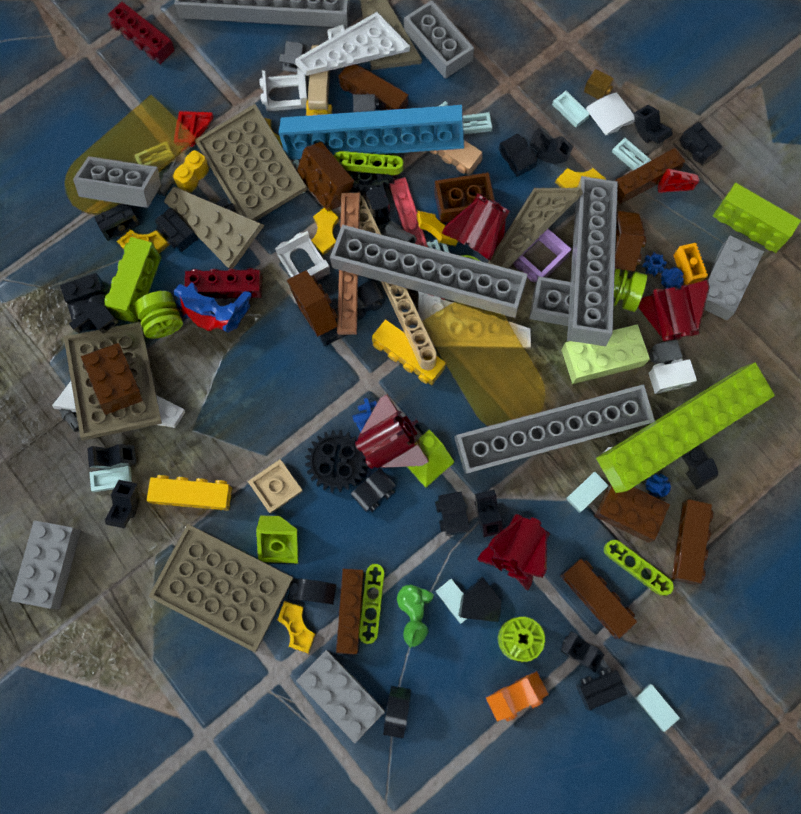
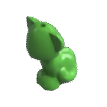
[397,584,434,648]

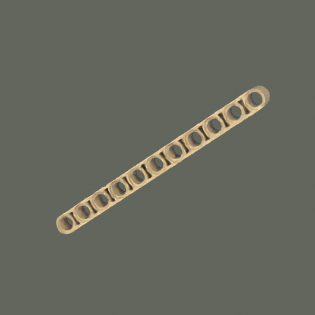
[360,196,437,370]

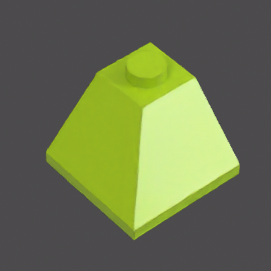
[407,430,455,488]
[256,515,298,563]

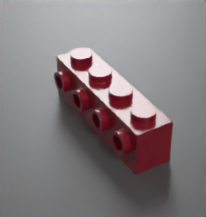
[107,1,175,64]
[184,268,262,299]

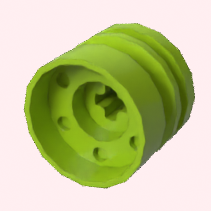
[613,269,647,312]
[134,291,183,339]
[497,617,545,662]

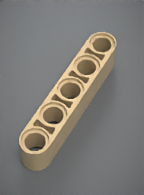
[308,45,330,110]

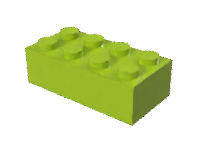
[713,182,801,253]
[105,237,161,323]

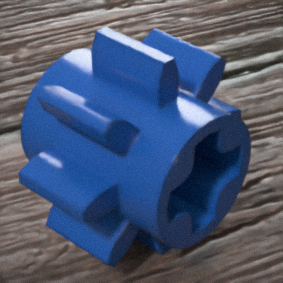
[642,252,667,277]
[661,267,684,289]
[646,474,671,498]

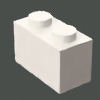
[648,359,697,394]

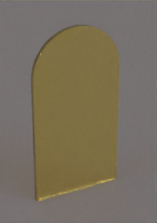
[65,95,196,215]
[422,302,545,426]

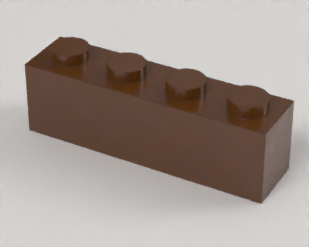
[339,64,408,111]
[615,148,685,205]
[671,499,714,585]
[560,559,637,639]
[336,569,364,654]

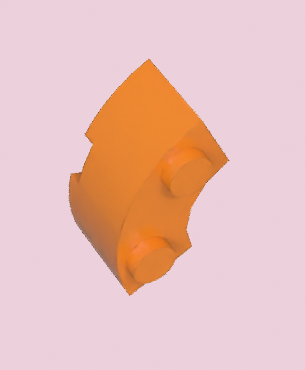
[486,671,549,722]

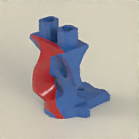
[174,283,251,333]

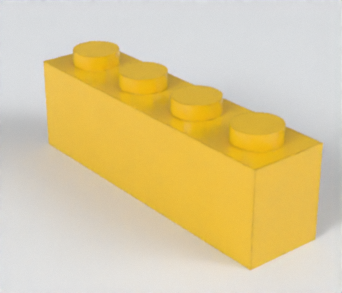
[372,319,446,385]
[147,475,232,511]

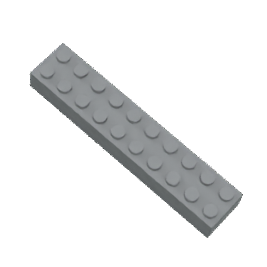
[174,0,350,28]
[567,176,617,346]
[330,224,528,318]
[454,384,655,474]

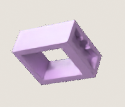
[513,229,571,283]

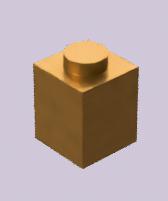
[584,69,614,100]

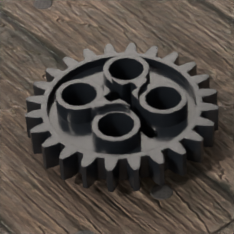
[341,154,397,195]
[305,430,368,493]

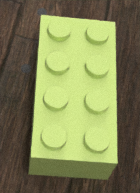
[561,324,650,384]

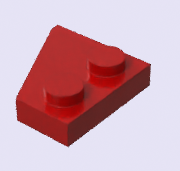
[174,111,214,147]
[657,169,699,193]

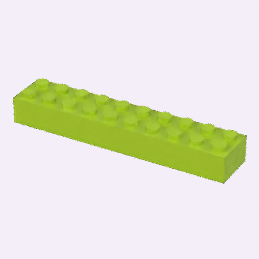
[596,362,775,493]

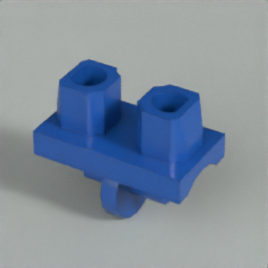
[352,398,377,432]

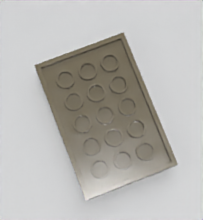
[195,104,308,221]
[64,322,162,441]
[148,524,294,652]

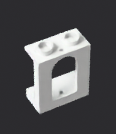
[260,68,308,111]
[275,231,330,280]

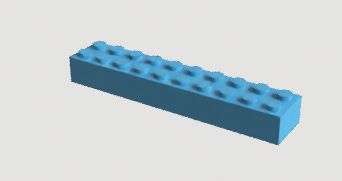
[279,105,464,160]

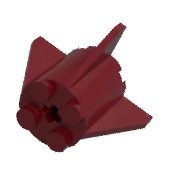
[442,193,510,260]
[638,280,710,342]
[355,394,429,468]
[477,514,550,590]

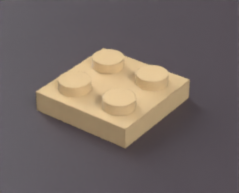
[248,459,303,514]

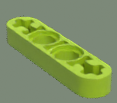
[334,151,403,175]
[604,540,673,596]
[359,564,384,644]

